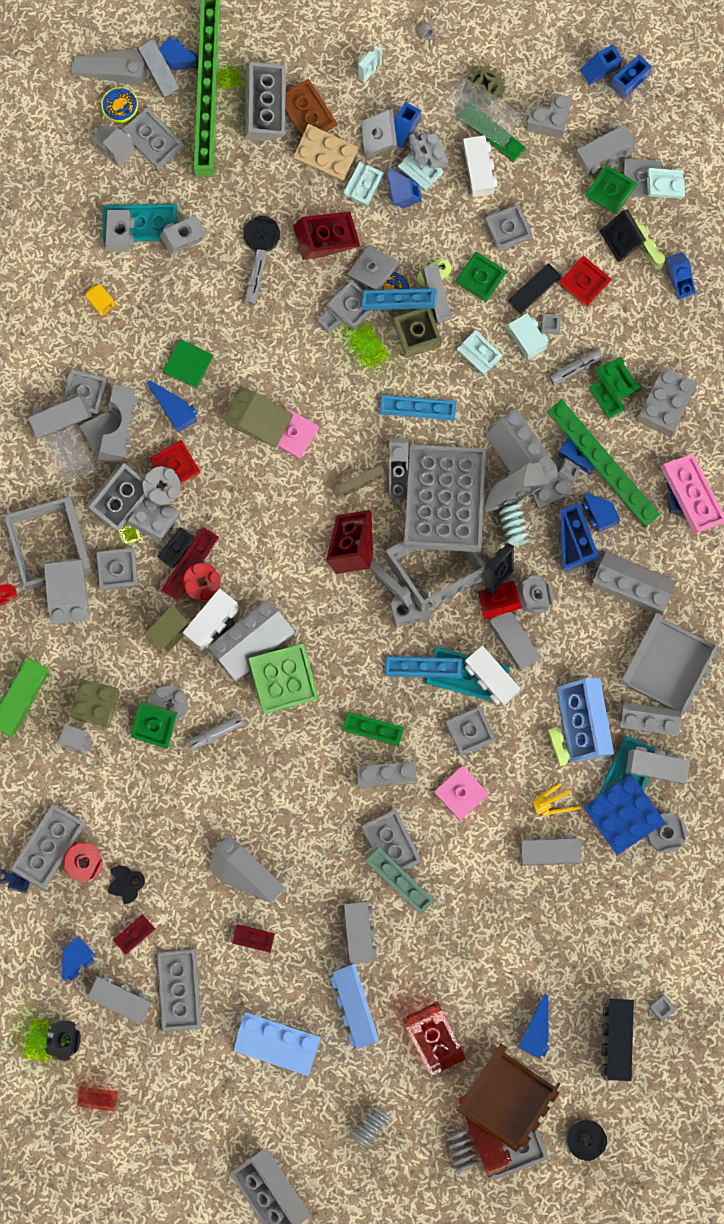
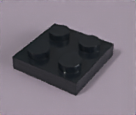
[599,209,646,262]
[484,543,514,595]

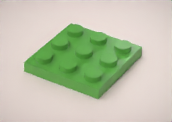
[247,643,319,714]

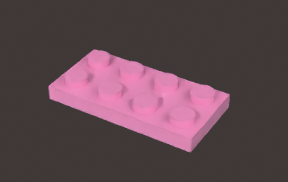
[661,454,724,534]

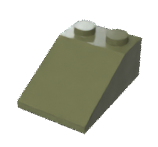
[223,386,293,448]

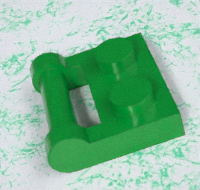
[595,357,642,402]

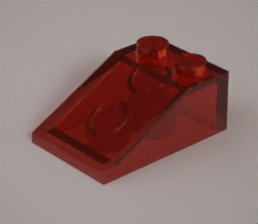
[403,1001,466,1076]

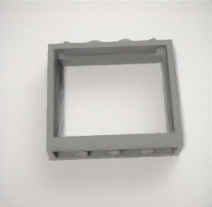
[3,496,92,590]
[385,541,485,613]

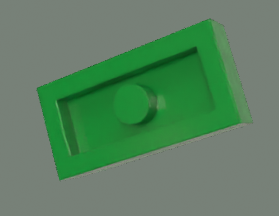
[589,380,625,420]

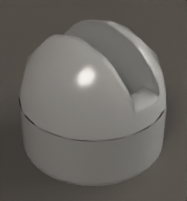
[418,23,434,40]

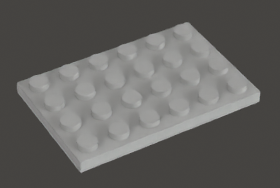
[404,444,486,552]

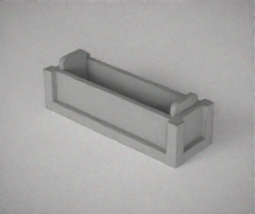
[421,264,454,324]

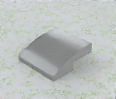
[80,411,132,457]

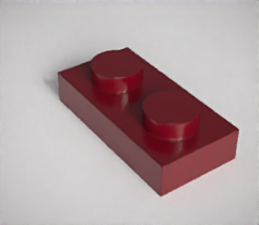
[113,914,156,955]
[232,924,275,953]

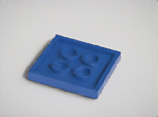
[583,774,666,856]

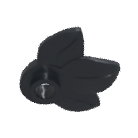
[107,866,145,904]

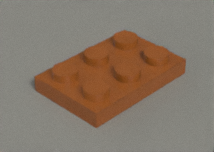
[285,79,338,137]

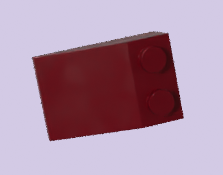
[293,211,360,260]
[326,510,373,574]

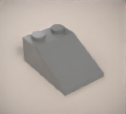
[44,559,90,624]

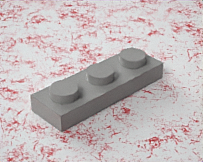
[370,560,414,607]

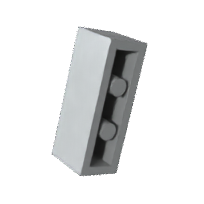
[576,125,636,175]
[28,394,92,439]
[489,611,541,672]
[620,702,682,736]
[625,747,690,784]
[357,761,417,789]
[521,835,582,866]
[344,902,377,965]
[87,976,152,1025]

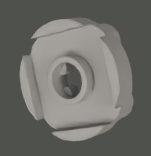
[142,467,180,505]
[518,575,554,615]
[150,685,189,723]
[647,813,687,853]

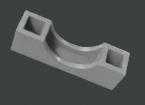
[98,384,138,464]

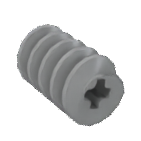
[350,1106,393,1151]
[445,1128,478,1173]

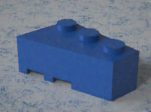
[560,503,600,573]

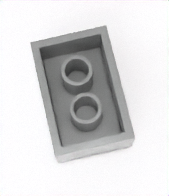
[637,366,698,437]

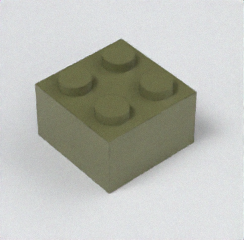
[394,309,442,358]
[145,606,189,656]
[70,679,120,728]

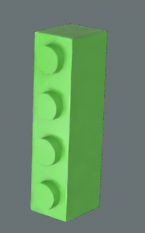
[0,658,50,739]

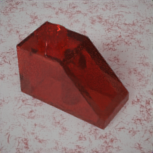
[77,1086,119,1112]

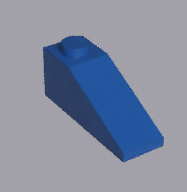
[147,380,198,433]
[518,994,550,1059]

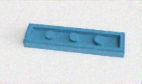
[361,288,437,310]
[380,395,457,421]
[385,656,463,679]

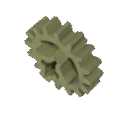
[465,66,505,106]

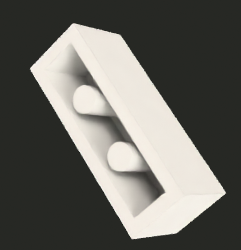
[463,135,497,197]
[183,588,238,650]
[464,646,521,707]

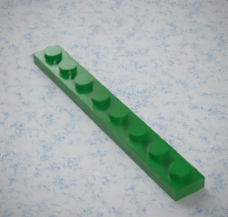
[546,399,660,528]

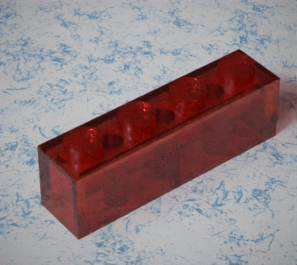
[458,1095,512,1177]

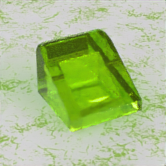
[218,66,243,90]
[119,521,142,546]

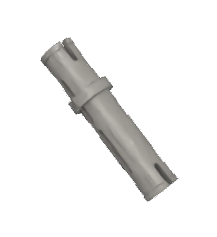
[244,249,268,306]
[549,348,604,386]
[188,714,245,751]

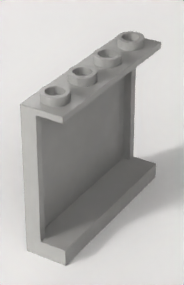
[620,613,720,715]

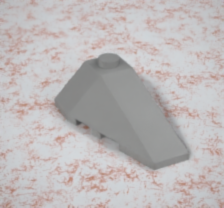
[71,49,147,86]
[209,834,286,904]

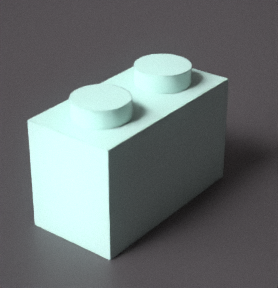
[508,313,548,360]

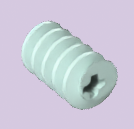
[499,504,529,546]

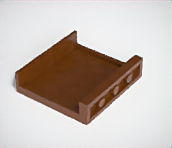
[456,1043,560,1152]

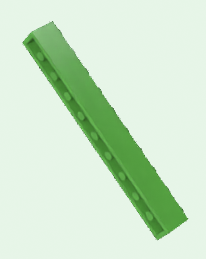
[194,0,221,177]

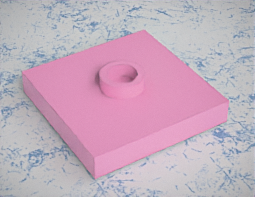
[277,408,319,459]
[434,766,489,821]

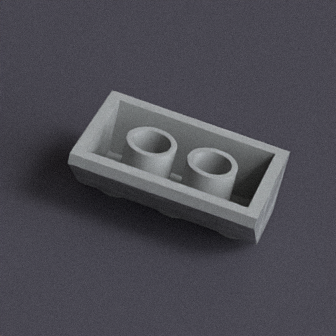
[484,461,549,512]
[85,463,145,531]

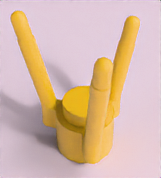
[532,783,582,817]

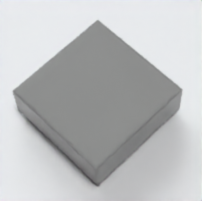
[316,309,343,334]
[541,313,561,335]
[557,457,580,484]
[649,994,677,1022]

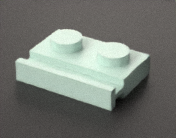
[358,45,382,83]
[398,150,443,192]
[343,162,384,207]
[647,168,685,199]
[457,330,503,376]

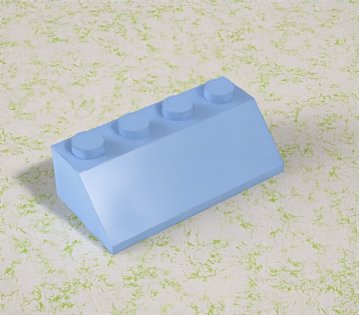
[556,678,614,763]
[331,964,379,1049]
[234,1012,321,1076]

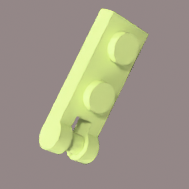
[635,219,665,270]

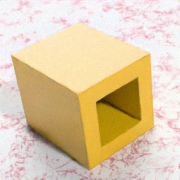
[85,283,115,317]

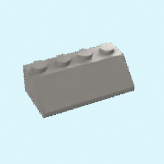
[244,62,286,141]
[486,409,558,482]
[591,552,677,615]
[208,599,296,681]
[230,1148,311,1224]

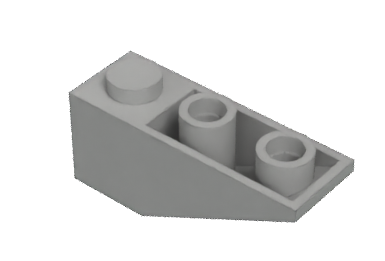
[389,438,409,499]

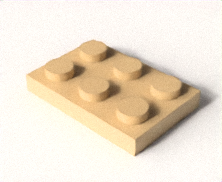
[293,124,359,182]

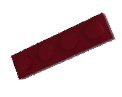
[161,527,219,601]

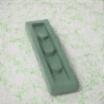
[365,846,435,914]

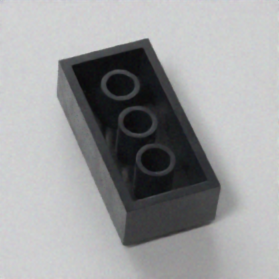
[601,999,634,1082]

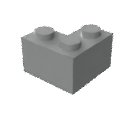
[527,93,572,139]
[91,123,135,168]

